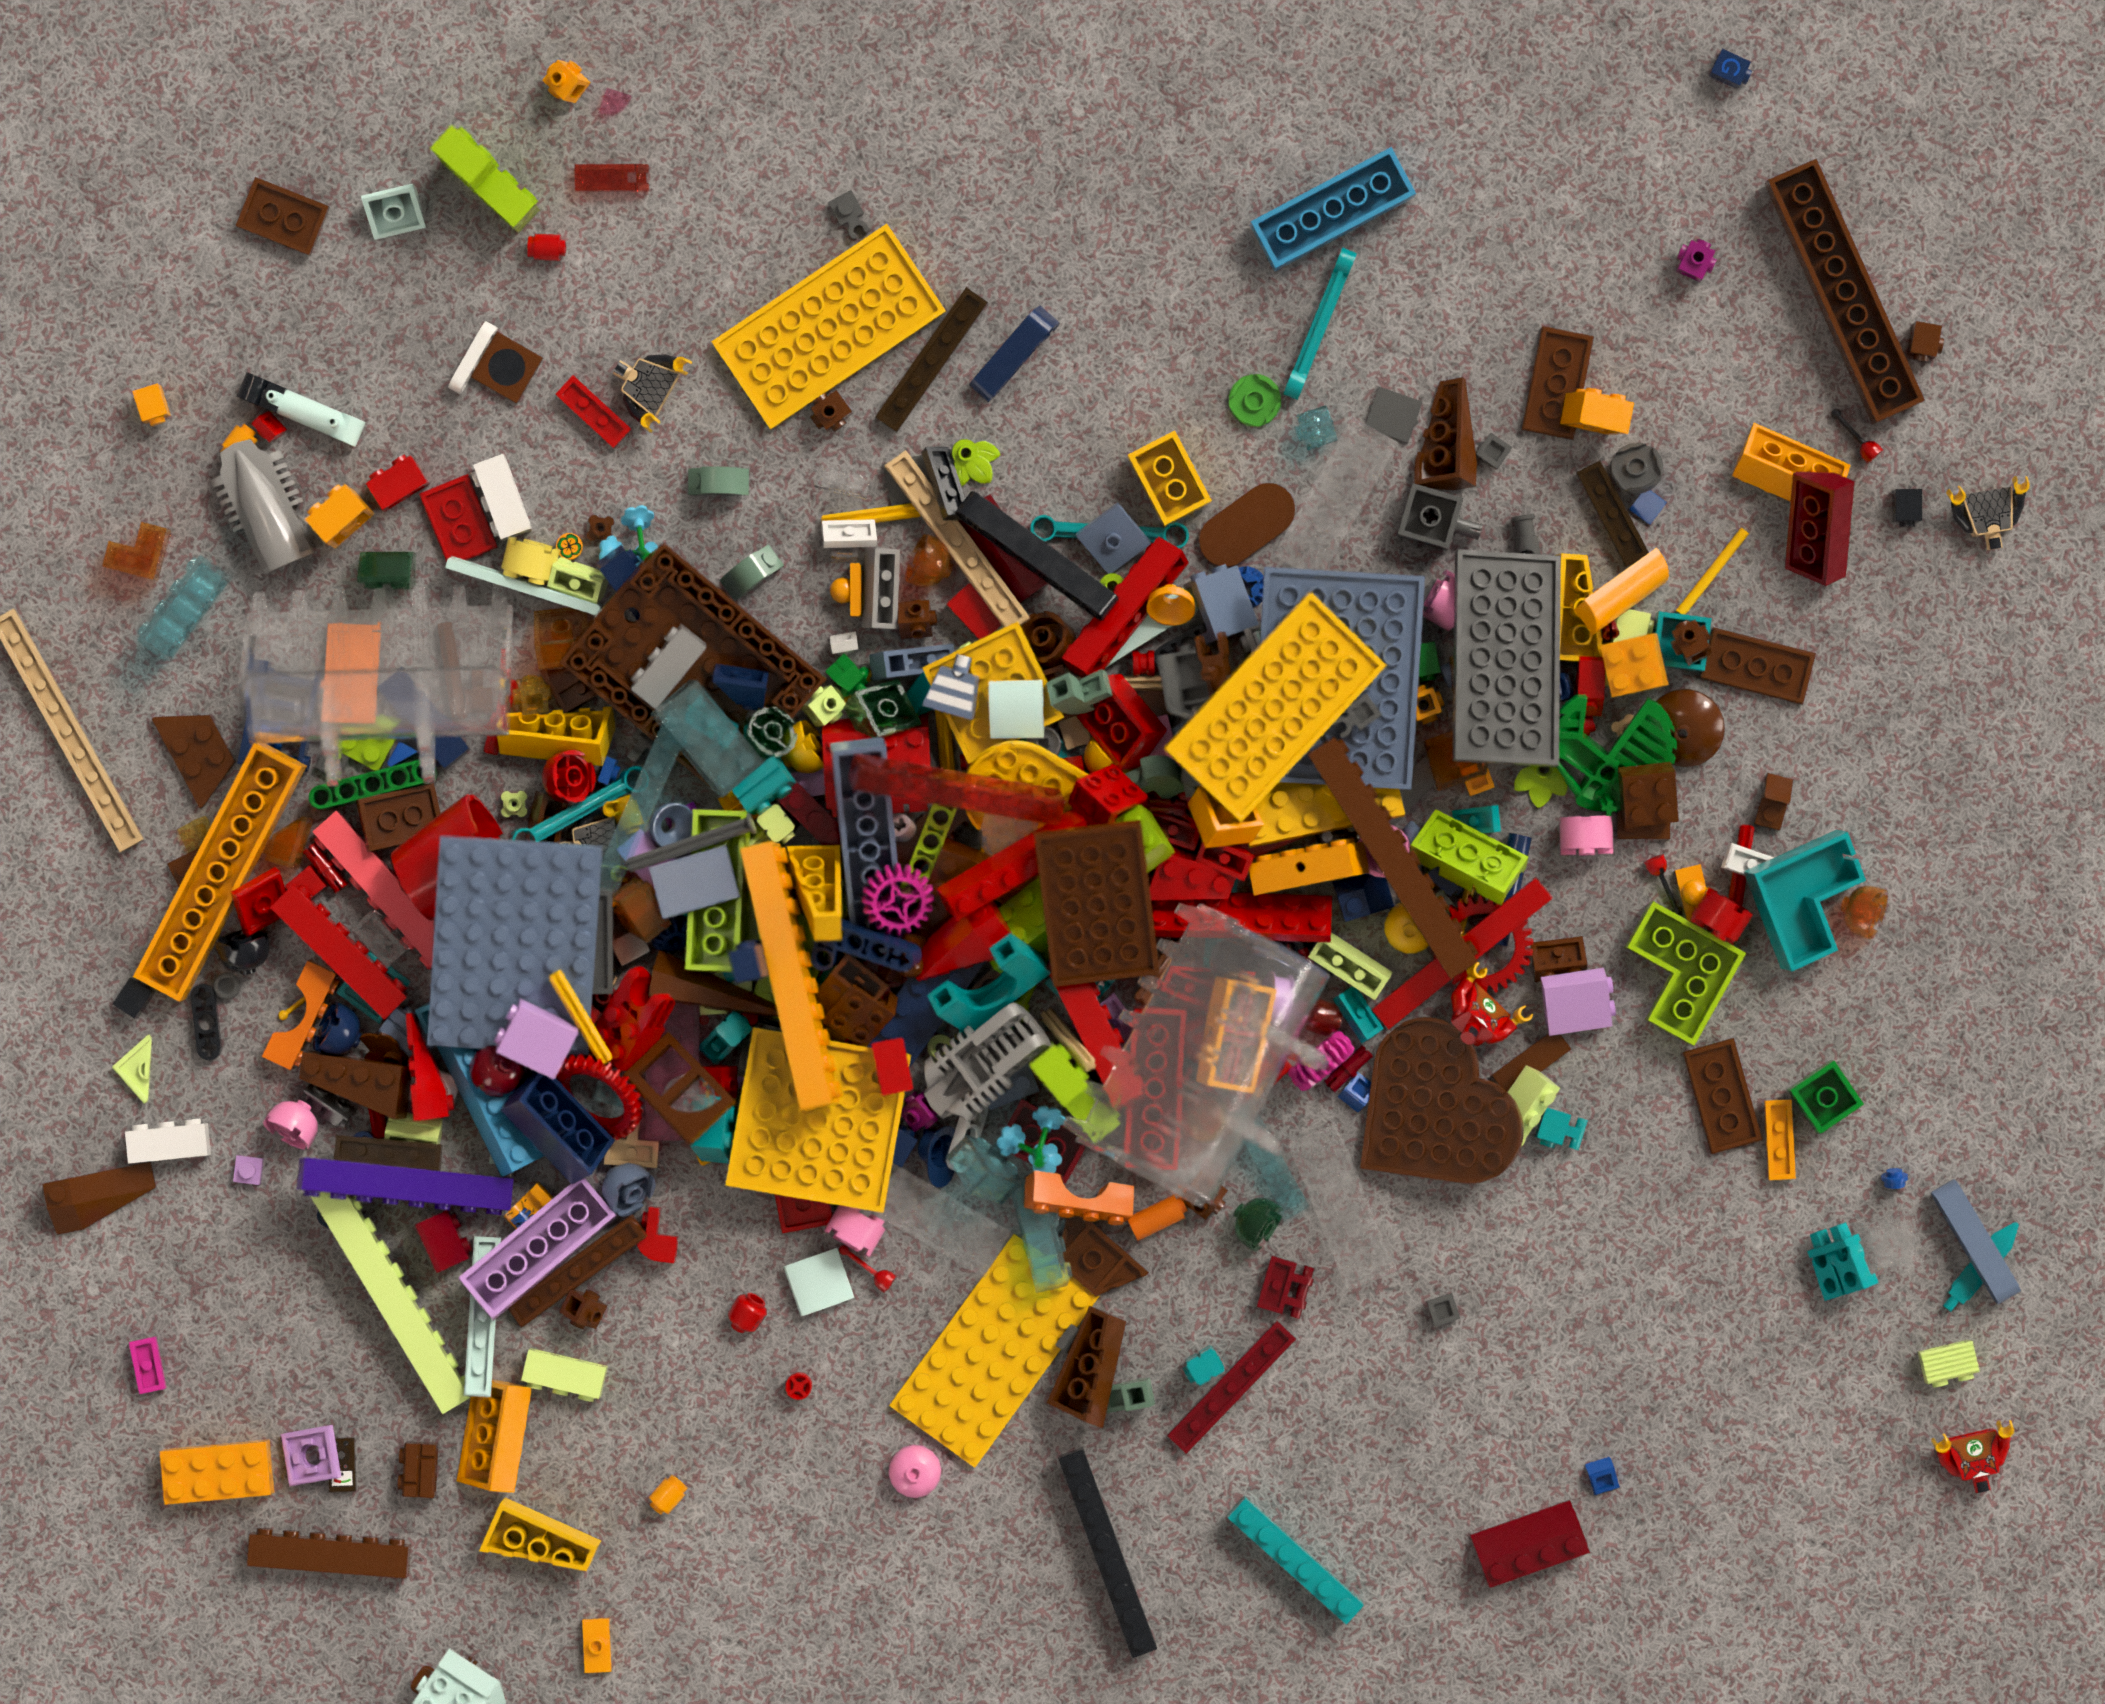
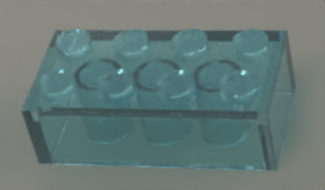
[137,555,233,662]
[651,679,764,797]

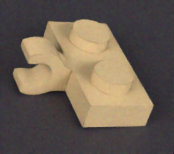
[604,1122,659,1168]

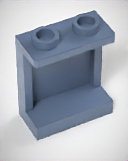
[1183,564,1259,644]

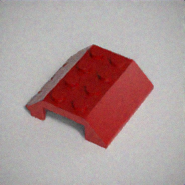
[822,713,933,818]

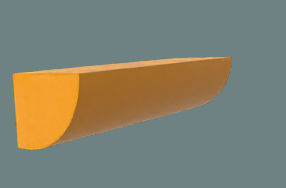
[1574,548,1669,635]

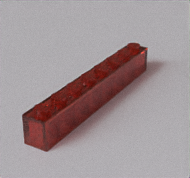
[848,753,1066,826]

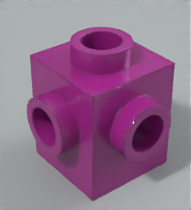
[1676,239,1717,283]
[901,1089,939,1132]

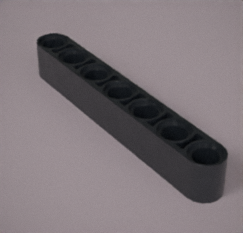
[955,491,1119,621]

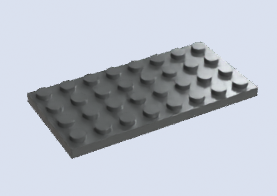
[1452,549,1561,767]

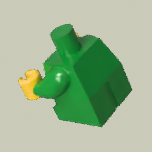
[825,654,872,703]

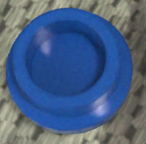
[1881,1168,1908,1189]

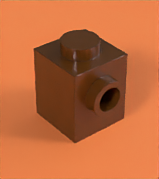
[1907,321,1944,363]

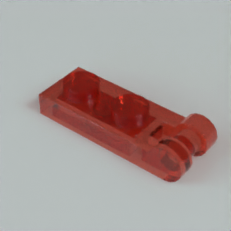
[575,164,649,192]

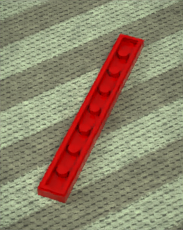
[1372,877,1553,1030]

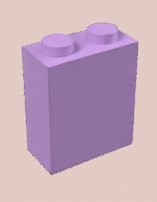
[1541,968,1616,1036]
[494,999,578,1079]

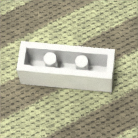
[471,454,532,541]
[125,1119,211,1163]

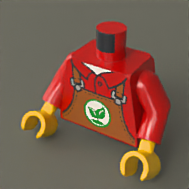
[1451,962,1533,1046]
[1931,1420,2014,1493]

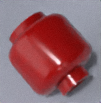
[728,1293,767,1333]

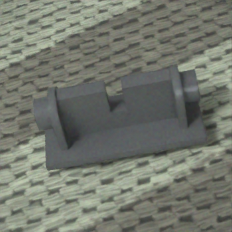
[300,1083,357,1128]

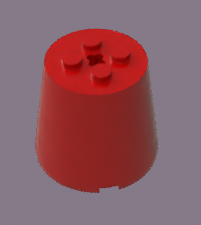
[391,794,504,921]

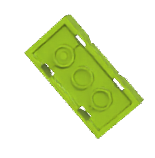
[1410,809,1529,905]

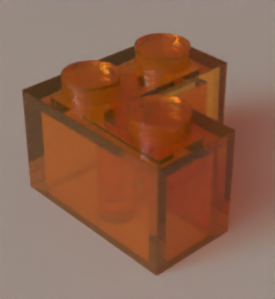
[102,522,171,582]
[612,877,672,943]

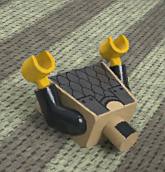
[613,354,692,433]
[1946,476,2030,550]
[559,800,628,882]

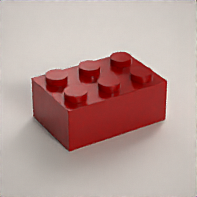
[1076,674,1167,770]

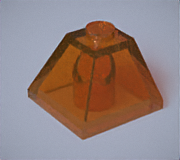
[1424,730,1488,791]
[263,816,314,869]

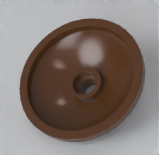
[1656,689,1725,767]

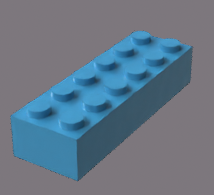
[1250,147,1416,272]
[437,1046,544,1177]

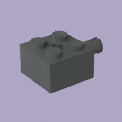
[1396,483,1483,551]

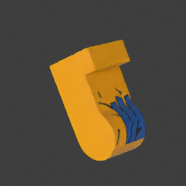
[503,1181,554,1230]

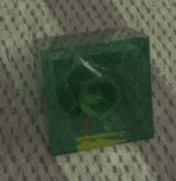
[843,679,922,738]

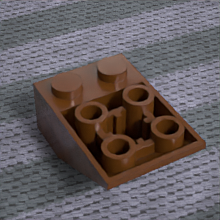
[815,953,889,1043]

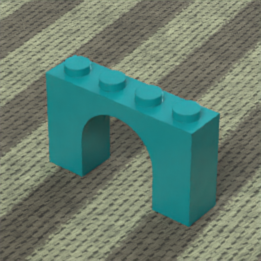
[927,933,1051,1033]

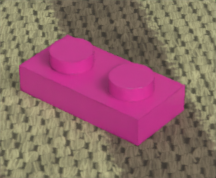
[129,1336,167,1394]

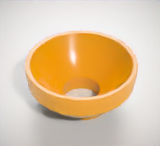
[1147,584,1195,626]

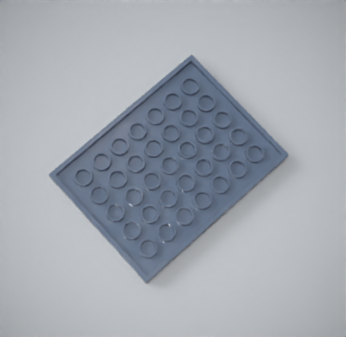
[1260,567,1425,790]
[427,836,602,1055]

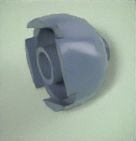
[602,1163,656,1217]

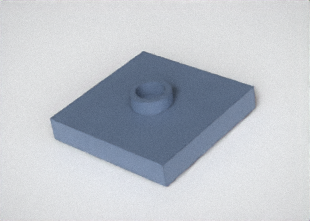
[1076,502,1151,574]

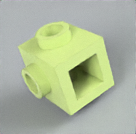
[801,685,847,727]

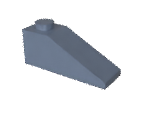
[869,644,954,681]

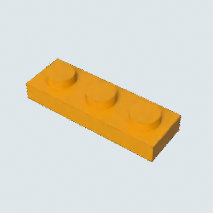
[1764,1099,1796,1180]

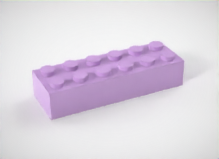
[459,1178,616,1321]

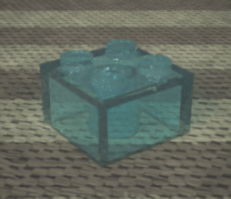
[946,1135,1023,1205]

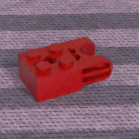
[595,966,675,1071]

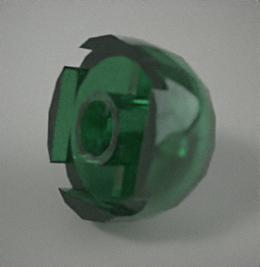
[742,706,797,761]
[1233,1197,1284,1252]

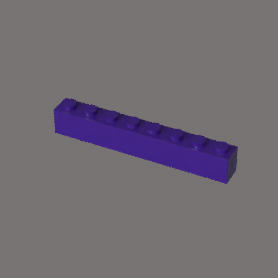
[296,1157,514,1215]

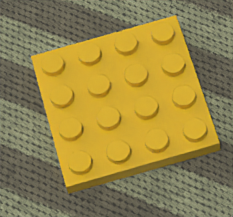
[922,621,1064,764]

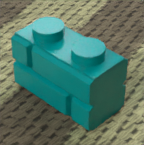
[731,756,796,815]
[699,1011,752,1065]
[1182,1345,1225,1386]

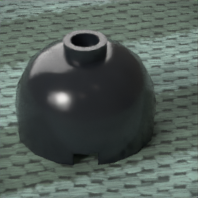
[215,929,270,975]

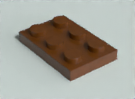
[236,177,330,256]
[356,783,441,852]

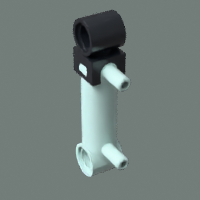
[236,372,366,447]

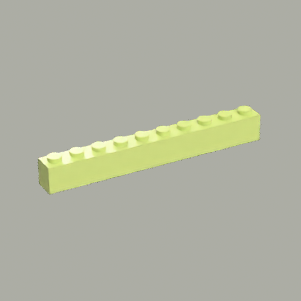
[310,1192,470,1414]

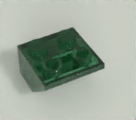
[357,552,416,590]

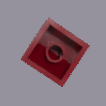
[415,1210,473,1273]

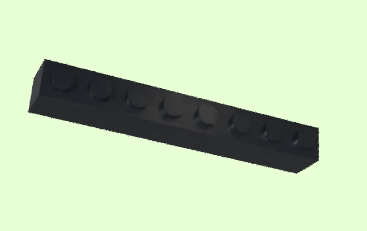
[1058,1447,1157,1659]

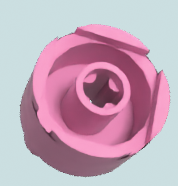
[1422,569,1455,631]
[1559,816,1614,856]
[824,1205,886,1257]

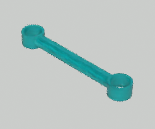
[1283,247,1357,400]
[1030,515,1189,549]
[508,766,649,842]

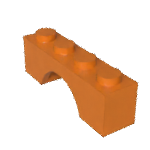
[262,960,340,1070]
[1024,1170,1134,1225]

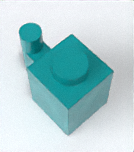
[1535,1107,1588,1151]

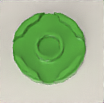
[1229,374,1281,427]

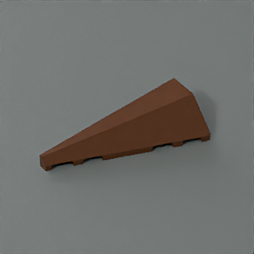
[649,950,779,1017]

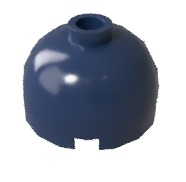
[313,1002,362,1056]

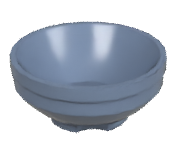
[650,803,693,847]

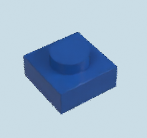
[598,756,621,785]

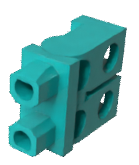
[1807,1222,1879,1301]

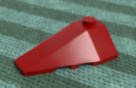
[916,901,1012,982]
[406,1012,454,1121]

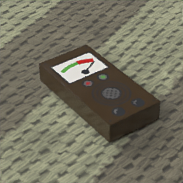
[329,1437,357,1492]

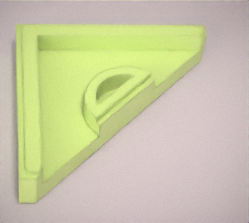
[112,1034,152,1104]

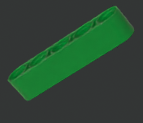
[309,759,438,811]

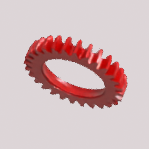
[1434,894,1534,992]
[555,1054,644,1140]

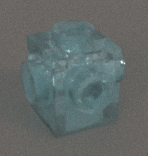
[1294,405,1338,450]

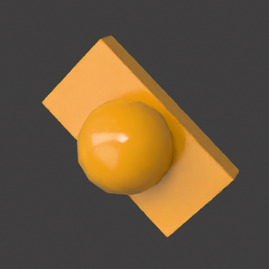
[829,563,862,618]
[1674,864,1707,921]

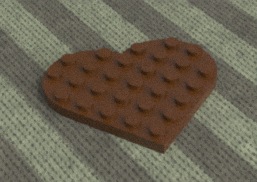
[1360,1017,1524,1184]

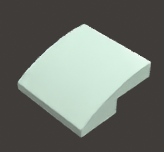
[989,680,1045,739]
[783,1248,854,1316]

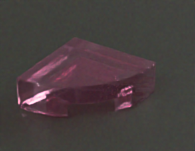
[599,88,632,115]

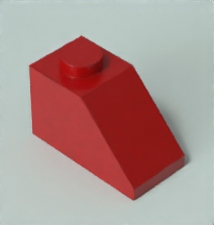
[1574,656,1606,716]
[1196,842,1255,881]

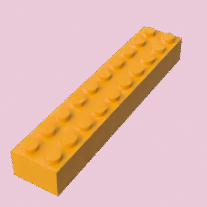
[133,741,307,1002]
[740,841,843,1111]

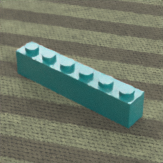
[1227,1495,1364,1625]

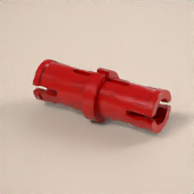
[302,843,349,894]

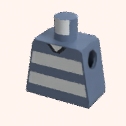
[922,654,979,720]

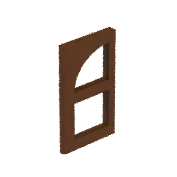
[623,1031,736,1146]

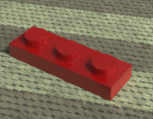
[555,375,632,448]

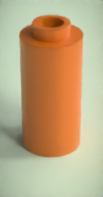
[1128,1194,1188,1241]

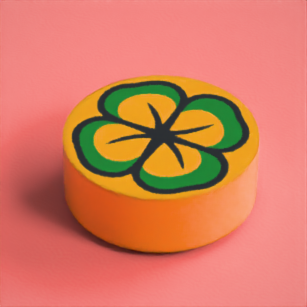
[556,533,583,560]

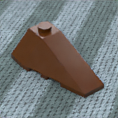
[1414,377,1477,491]
[42,1161,156,1235]

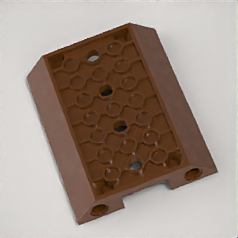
[559,542,826,798]

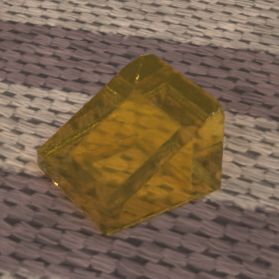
[177,816,211,853]

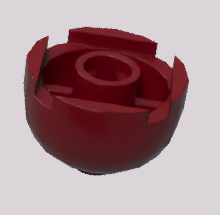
[469,1045,524,1097]

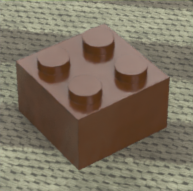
[1618,762,1679,828]

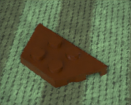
[152,715,236,808]
[1056,1216,1149,1296]

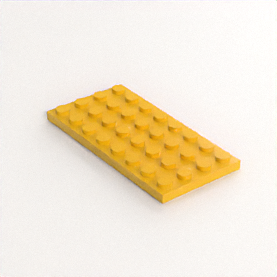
[711,224,946,430]
[1163,592,1386,822]
[889,1234,1100,1468]

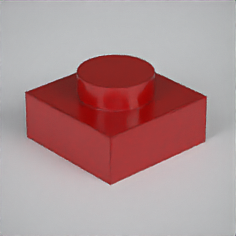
[251,411,287,443]

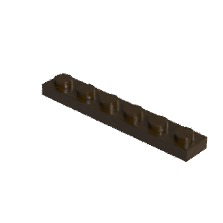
[875,287,988,433]

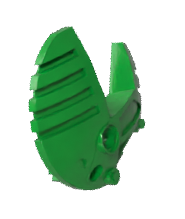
[1556,694,1677,816]

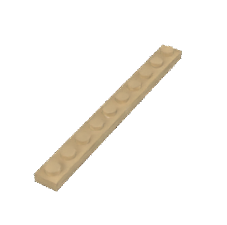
[0,609,144,852]

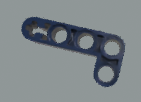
[969,305,1060,403]
[811,919,922,972]

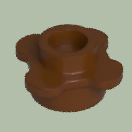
[587,515,614,541]

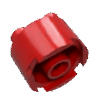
[1690,887,1754,945]

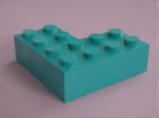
[1744,829,1866,972]

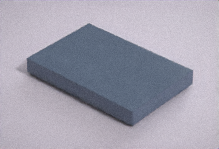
[649,845,741,919]

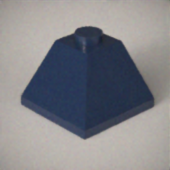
[713,663,769,710]
[1331,873,1394,922]

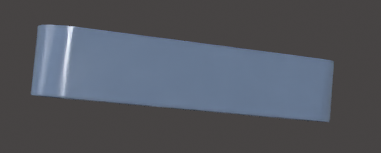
[1931,1179,2021,1305]

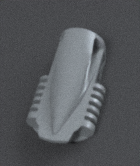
[210,439,314,575]
[924,1003,1051,1122]

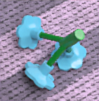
[599,505,658,566]
[997,1106,1066,1173]

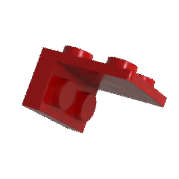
[1068,764,1148,825]

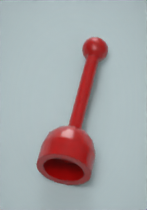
[839,1245,897,1293]

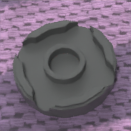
[1610,442,1664,494]

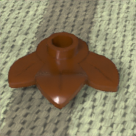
[359,1033,408,1065]

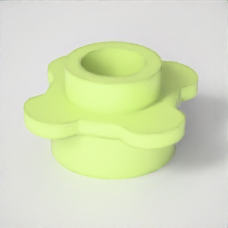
[501,791,528,817]

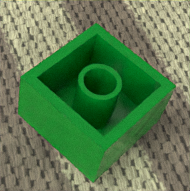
[1787,1060,1864,1134]

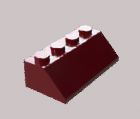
[1785,472,1855,586]
[958,494,1048,604]
[1470,1500,1590,1588]

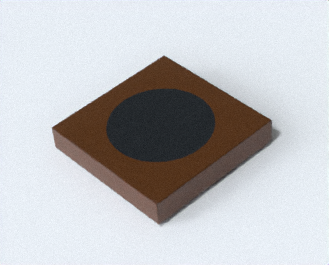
[471,331,544,404]

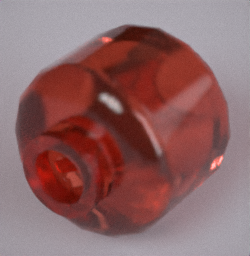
[1301,998,1342,1037]

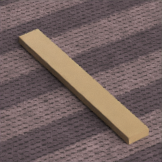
[884,450,1030,628]

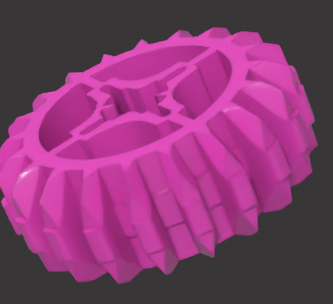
[862,863,934,935]
[1288,1031,1355,1091]

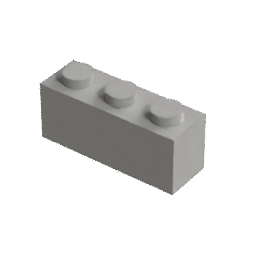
[862,548,900,629]
[630,624,706,709]

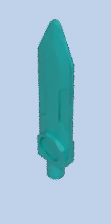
[1943,1222,2019,1312]

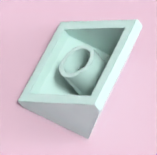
[361,184,426,240]

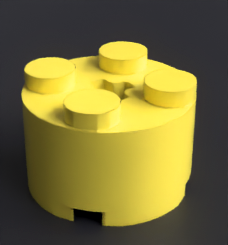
[501,536,560,585]

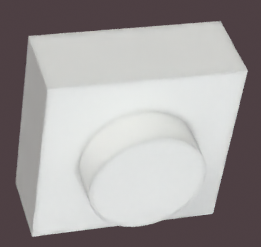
[830,631,858,655]

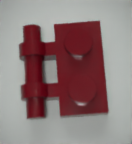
[1257,1255,1315,1319]

